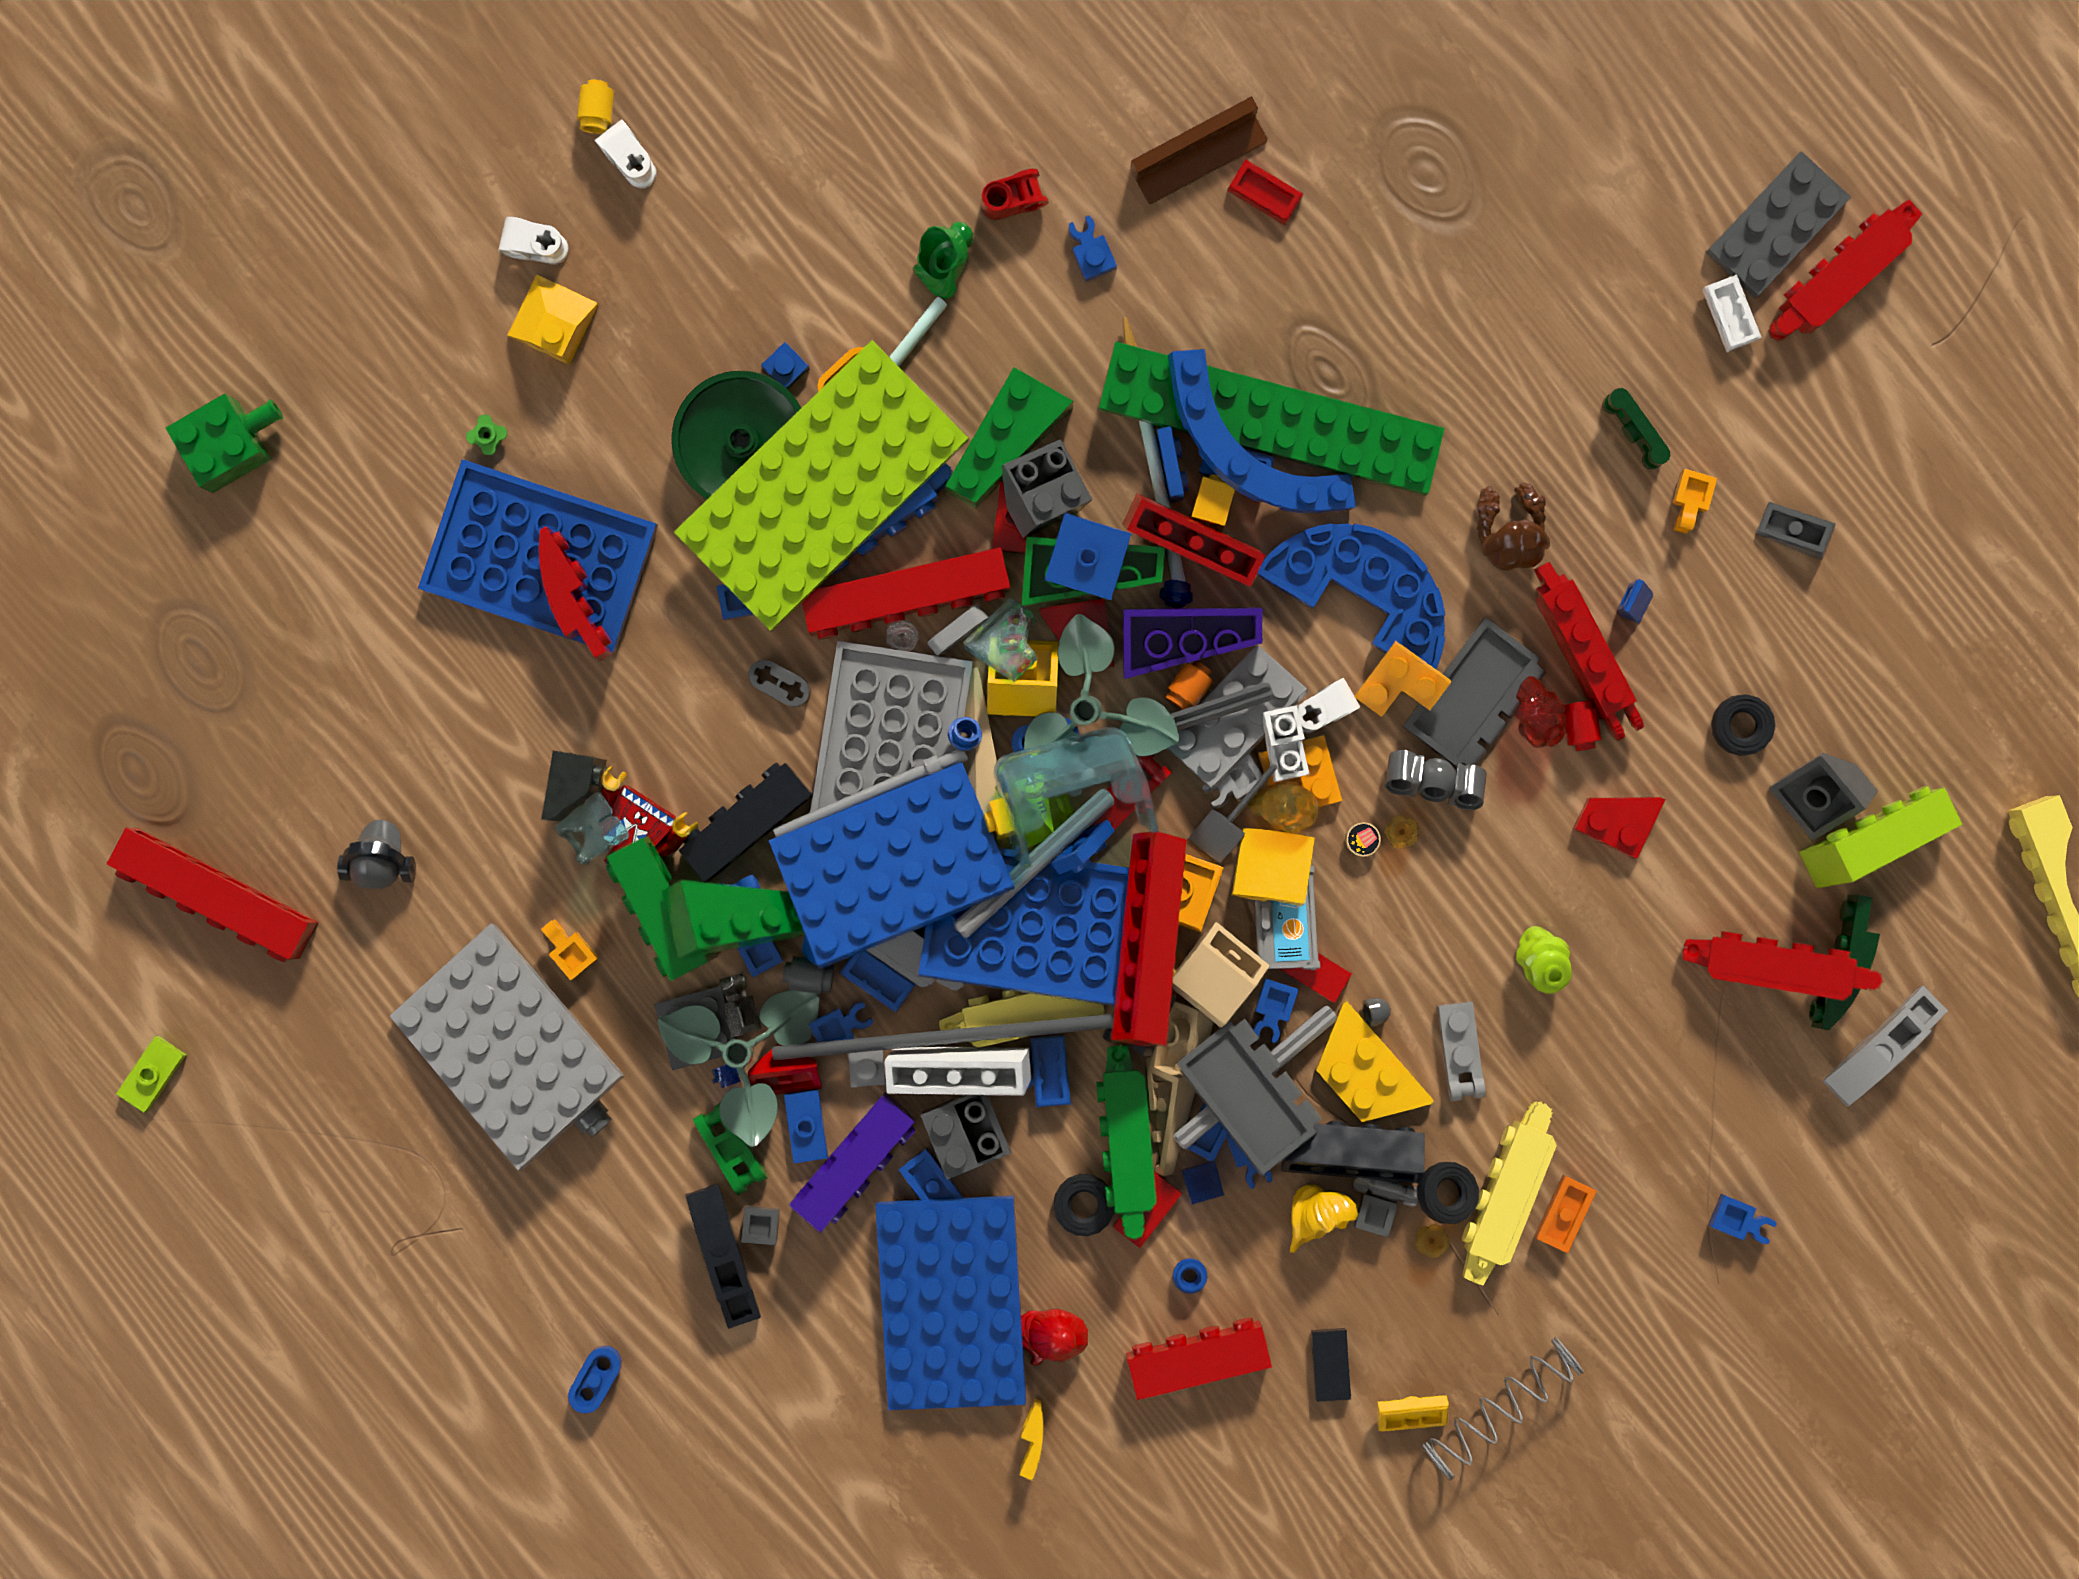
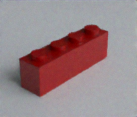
[1122,493,1265,587]
[1126,1318,1272,1400]

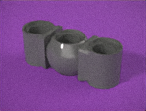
[1385,750,1487,810]

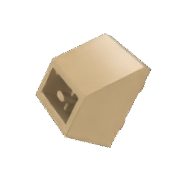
[1172,922,1270,1028]

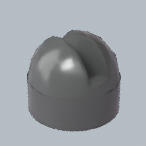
[1362,998,1391,1027]

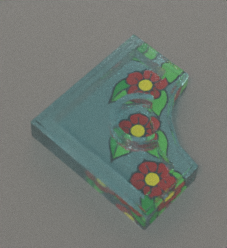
[963,598,1037,682]

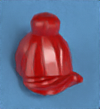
[1022,1308,1088,1366]

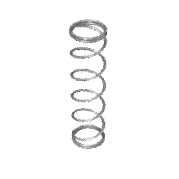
[1422,1337,1584,1481]

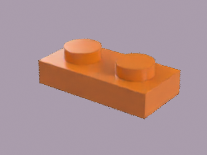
[1534,1175,1597,1253]

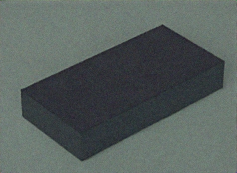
[1311,1328,1351,1402]

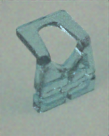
[554,792,629,865]

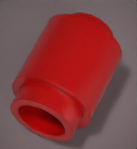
[1562,700,1602,752]

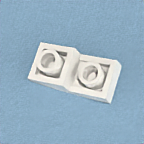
[1262,705,1309,782]

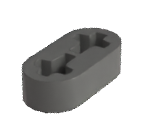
[749,660,811,708]

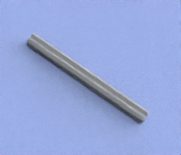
[954,789,1114,938]
[1173,1006,1337,1149]

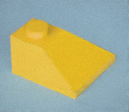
[507,274,599,365]

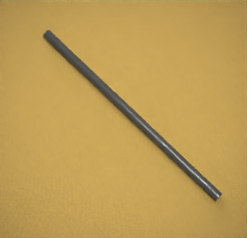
[772,1014,1114,1060]

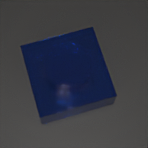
[1181,1161,1225,1205]

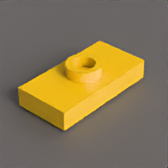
[1377,1395,1449,1432]

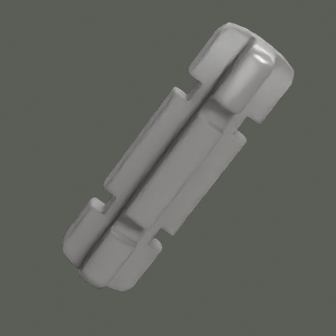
[1352,1178,1419,1207]

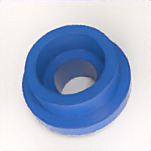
[947,717,982,751]
[1173,1258,1207,1293]

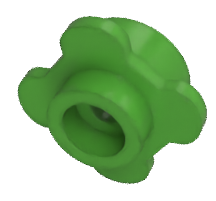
[466,415,508,456]

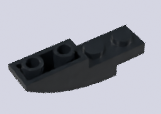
[685,1184,761,1329]

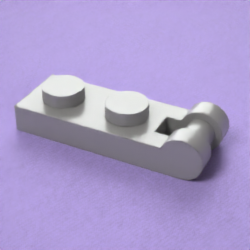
[1437,1001,1486,1102]

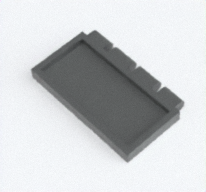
[1402,617,1546,767]
[1175,1019,1323,1176]

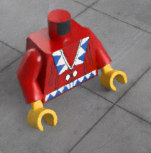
[599,766,699,864]

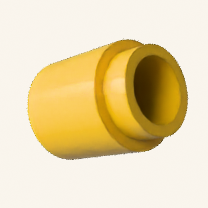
[577,79,614,134]

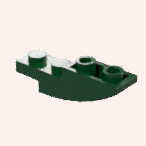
[1809,895,1880,1030]

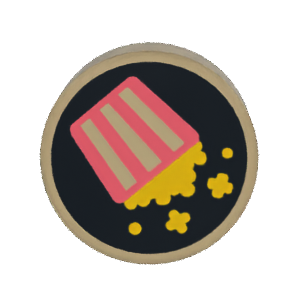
[1345,822,1381,857]

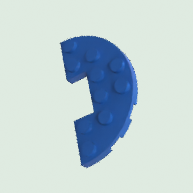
[1257,523,1445,669]

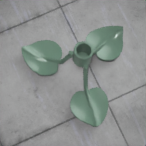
[1022,614,1179,770]
[658,991,819,1147]

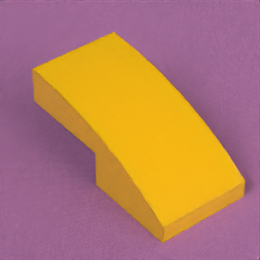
[1019,1398,1043,1480]

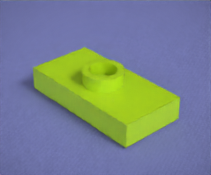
[116,1036,187,1113]

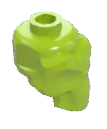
[1516,926,1572,994]

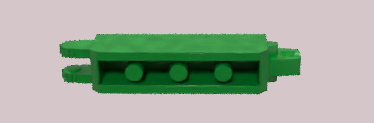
[1096,1046,1157,1240]

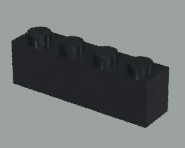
[678,763,813,882]
[1281,1121,1425,1183]

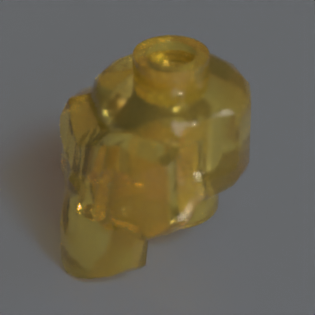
[1248,780,1318,833]

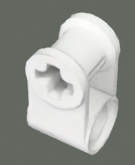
[595,119,657,189]
[498,217,569,264]
[1297,678,1360,733]

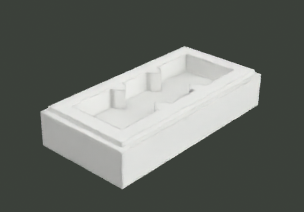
[1702,275,1762,352]

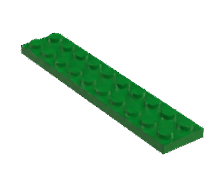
[1098,341,1445,496]

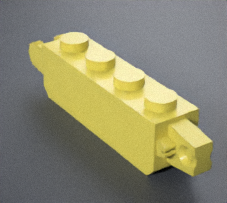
[939,990,1105,1048]
[1462,1101,1557,1285]

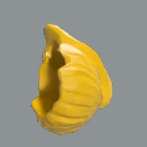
[1290,1184,1359,1253]

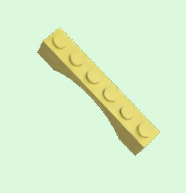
[2008,795,2079,997]

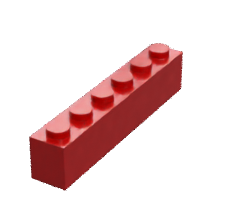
[802,547,1011,640]
[106,827,319,962]
[1111,831,1187,1046]

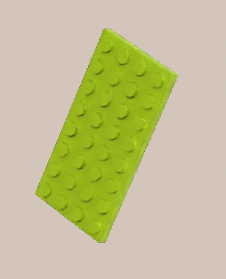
[674,340,969,632]

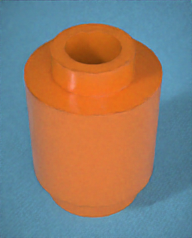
[1165,661,1214,710]

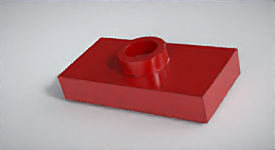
[992,482,1028,554]

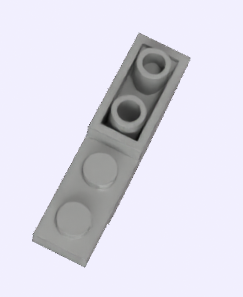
[1822,986,1948,1106]

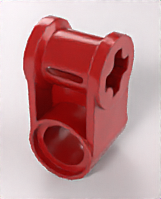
[981,168,1049,220]

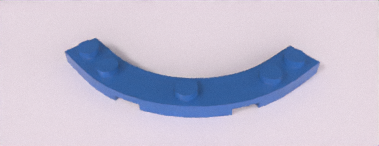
[1168,349,1356,513]

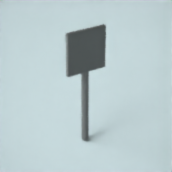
[1188,764,1277,864]

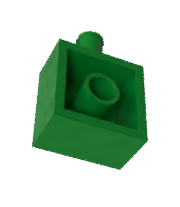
[165,393,284,493]

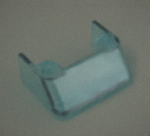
[994,727,1159,869]

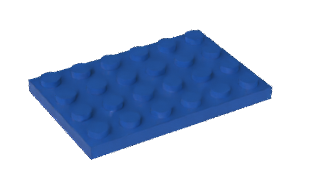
[418,459,658,654]
[769,762,1015,969]
[918,848,1129,1006]
[875,1196,1027,1410]

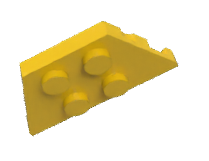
[1315,1000,1434,1122]

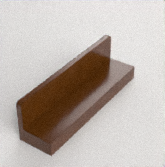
[1130,96,1268,204]

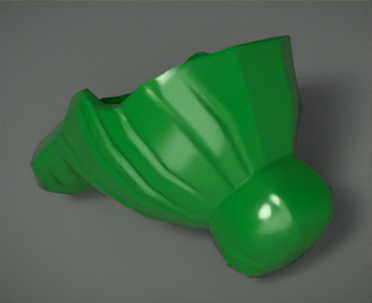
[913,222,974,299]

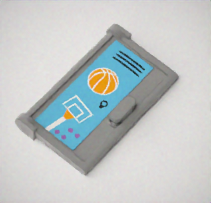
[1254,865,1321,970]

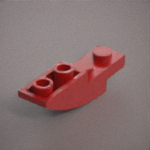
[539,526,613,661]

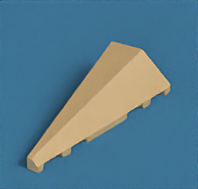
[962,667,1012,838]
[1146,996,1214,1176]

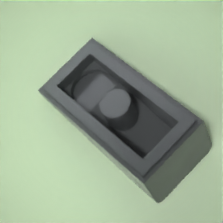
[1756,502,1836,560]

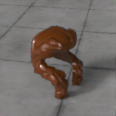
[1477,483,1550,571]

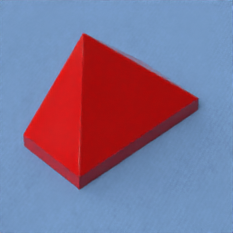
[748,1043,822,1095]

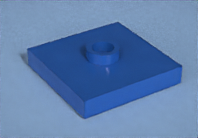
[1045,513,1132,600]

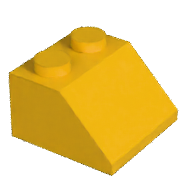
[987,639,1059,717]

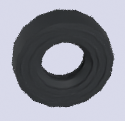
[1711,694,1776,756]
[1417,1162,1479,1224]
[1053,1174,1114,1237]

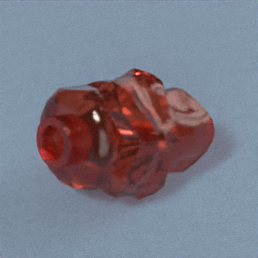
[1515,676,1567,749]

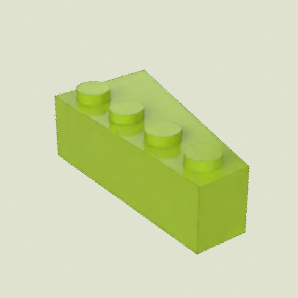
[1799,786,1963,889]

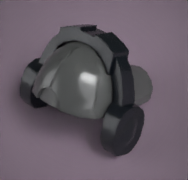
[337,819,416,889]

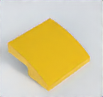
[1232,828,1315,906]

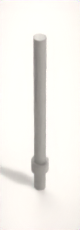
[773,749,969,837]

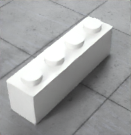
[885,1047,1031,1095]

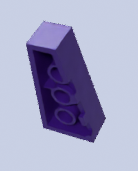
[1123,607,1262,679]
[789,1092,916,1233]

